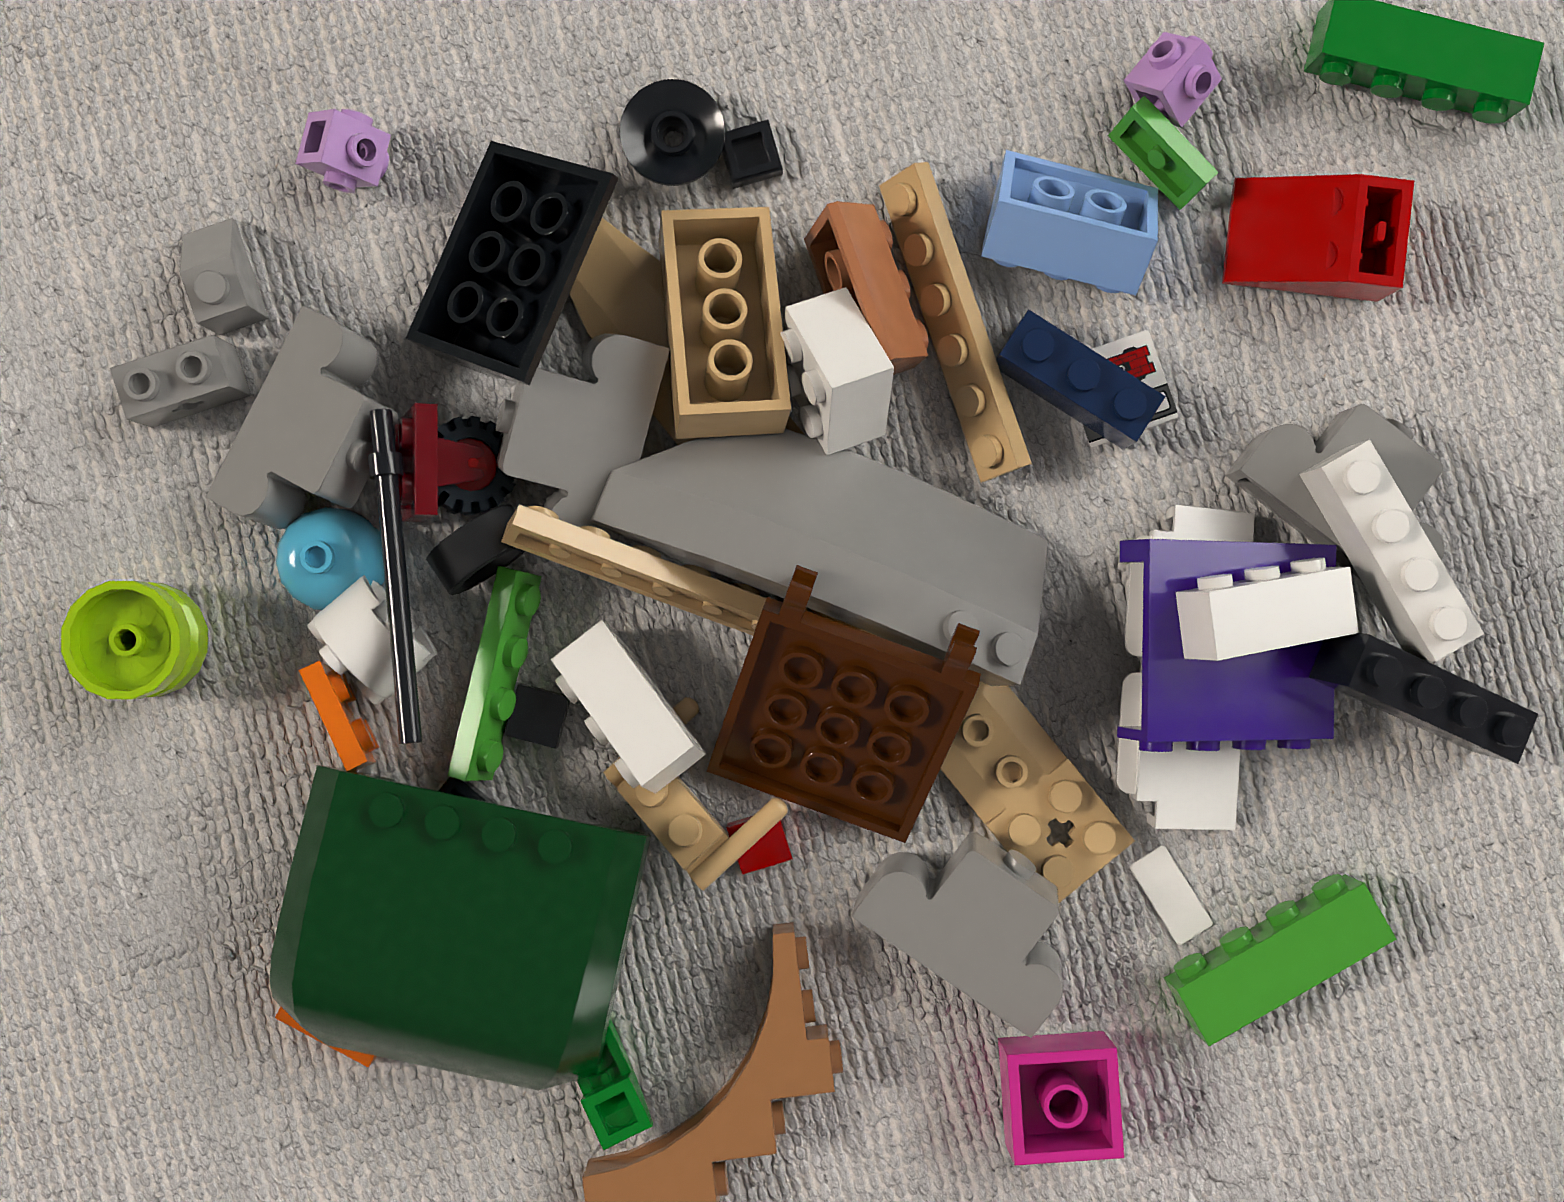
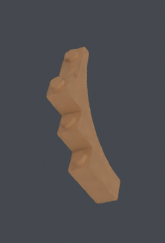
[582,922,843,1202]

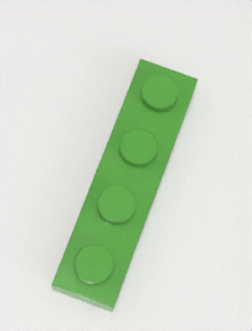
[447,566,542,781]

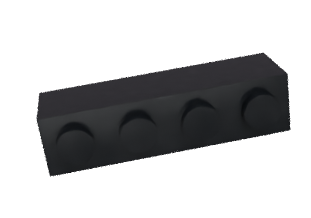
[1309,632,1538,764]

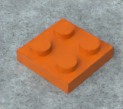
[299,661,380,771]

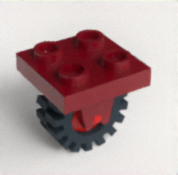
[394,403,516,522]

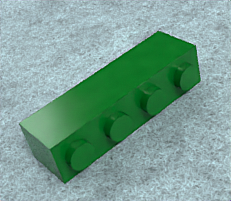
[1303,0,1545,124]

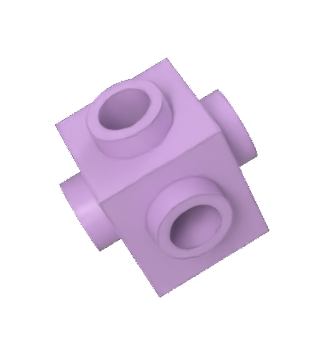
[1124,32,1222,128]
[295,109,391,193]

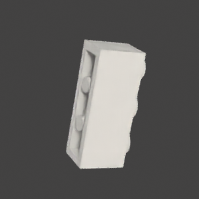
[1176,558,1358,661]
[551,620,706,794]

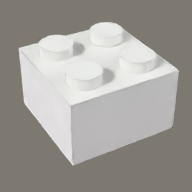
[780,287,894,455]

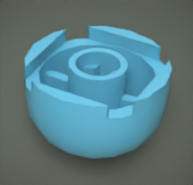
[276,507,385,611]

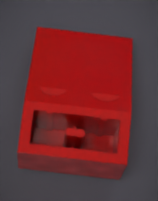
[1222,174,1415,302]

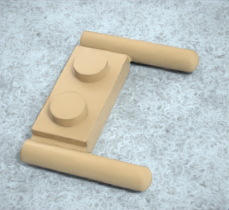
[603,697,788,891]

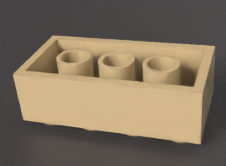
[658,207,791,439]

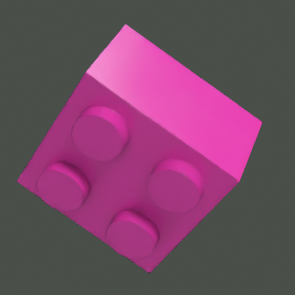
[998,1031,1125,1166]

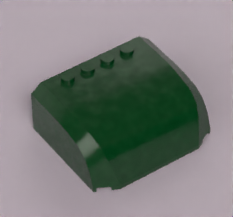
[269,765,651,1091]

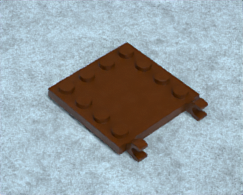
[706,565,981,843]

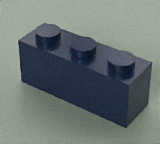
[996,309,1166,450]

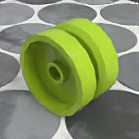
[61,581,208,699]

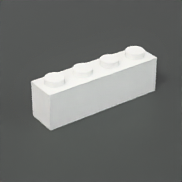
[1299,440,1484,662]

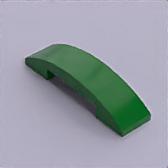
[576,1018,653,1150]

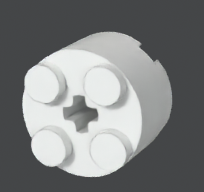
[307,575,437,705]

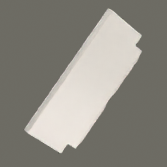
[1116,505,1255,830]

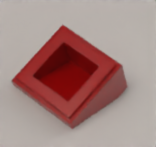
[726,816,793,875]

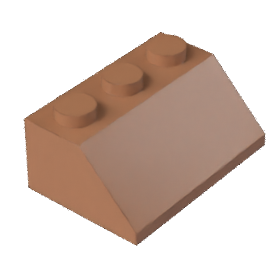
[804,201,929,375]

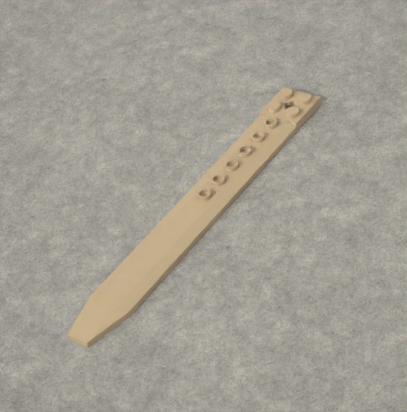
[569,218,1135,904]

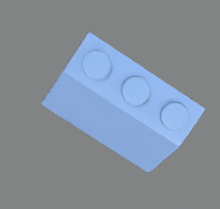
[981,150,1158,296]

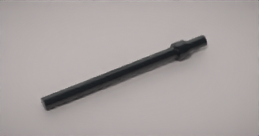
[368,409,422,744]

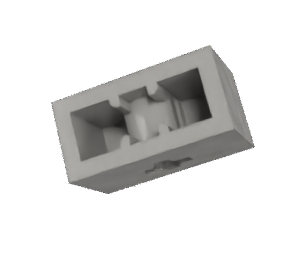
[110,335,252,428]

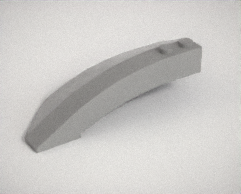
[591,429,1048,686]

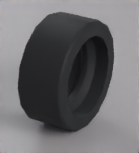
[426,504,526,595]

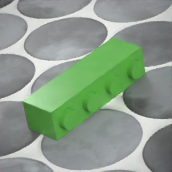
[1164,874,1397,1047]

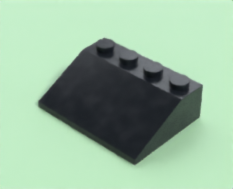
[406,141,619,386]

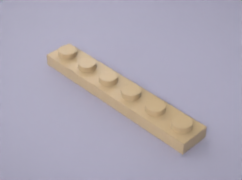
[879,162,1032,482]
[501,504,808,636]

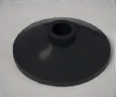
[619,79,725,186]

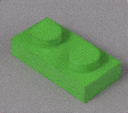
[1108,95,1219,210]

